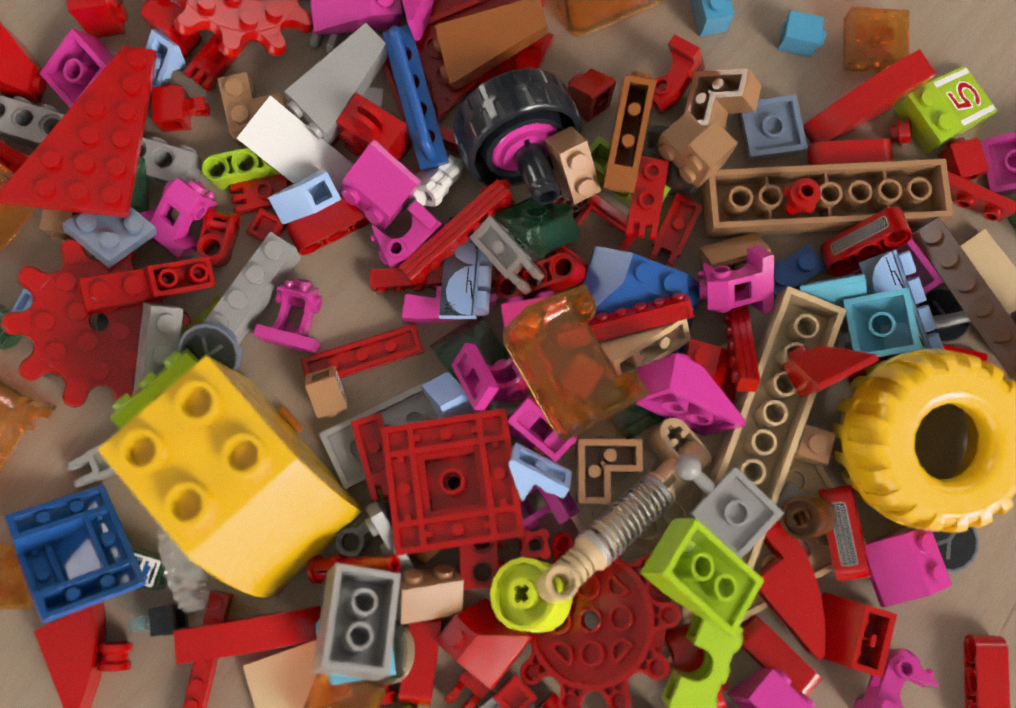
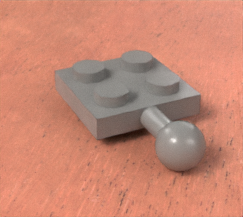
[675,454,784,559]

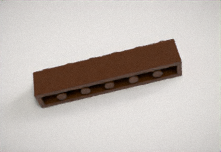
[912,217,1016,382]

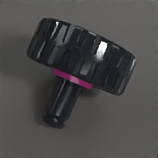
[453,68,582,205]

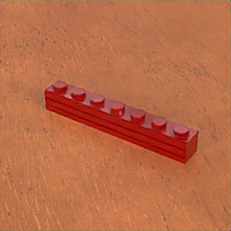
[399,179,513,285]
[370,265,501,294]
[723,283,760,392]
[555,292,694,352]
[182,590,234,708]

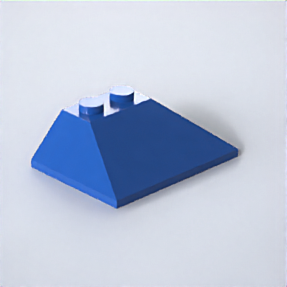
[569,246,700,357]
[5,484,147,624]

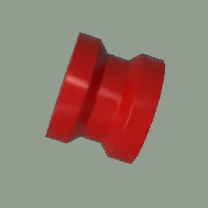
[97,641,133,672]

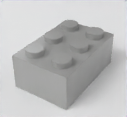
[312,563,401,681]

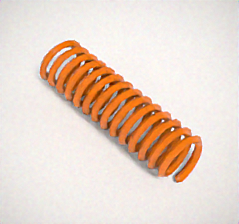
[278,406,303,433]

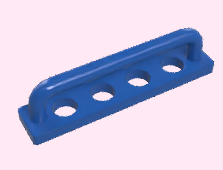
[383,24,449,171]

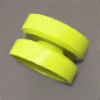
[490,557,573,633]

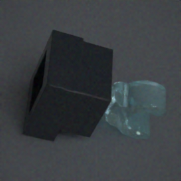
[128,602,189,637]

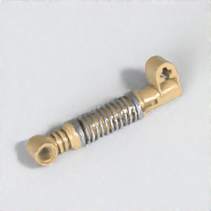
[536,418,711,603]

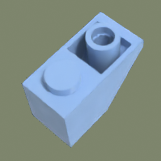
[268,170,341,224]

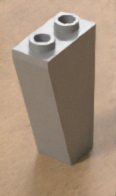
[285,23,388,145]

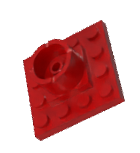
[381,408,526,556]

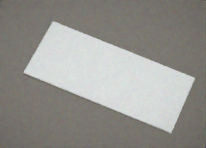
[237,96,354,196]

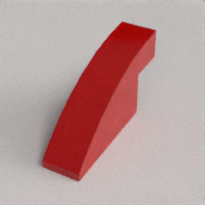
[803,49,936,144]
[756,518,825,661]
[34,601,107,708]
[173,606,321,665]

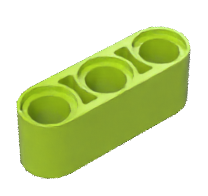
[202,148,281,190]

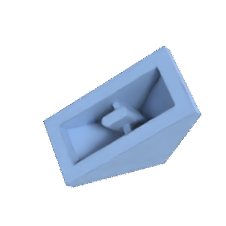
[421,372,475,418]

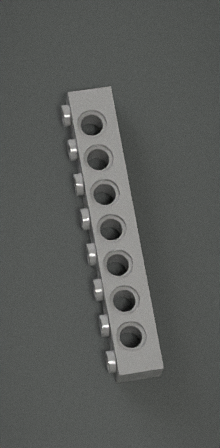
[0,92,203,187]

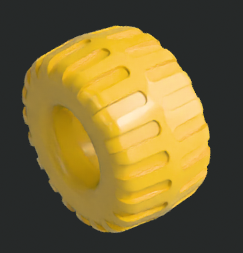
[832,349,1016,533]

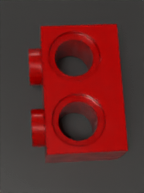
[459,540,504,590]

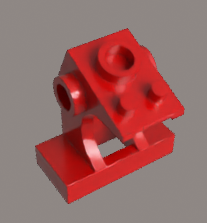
[649,34,705,114]

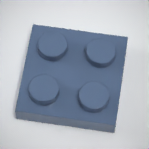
[738,94,808,161]
[63,207,157,268]

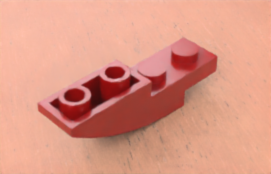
[77,256,216,312]

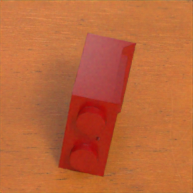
[550,194,639,285]

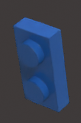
[774,244,826,300]

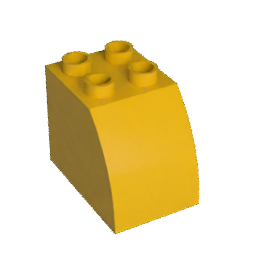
[97,355,364,598]

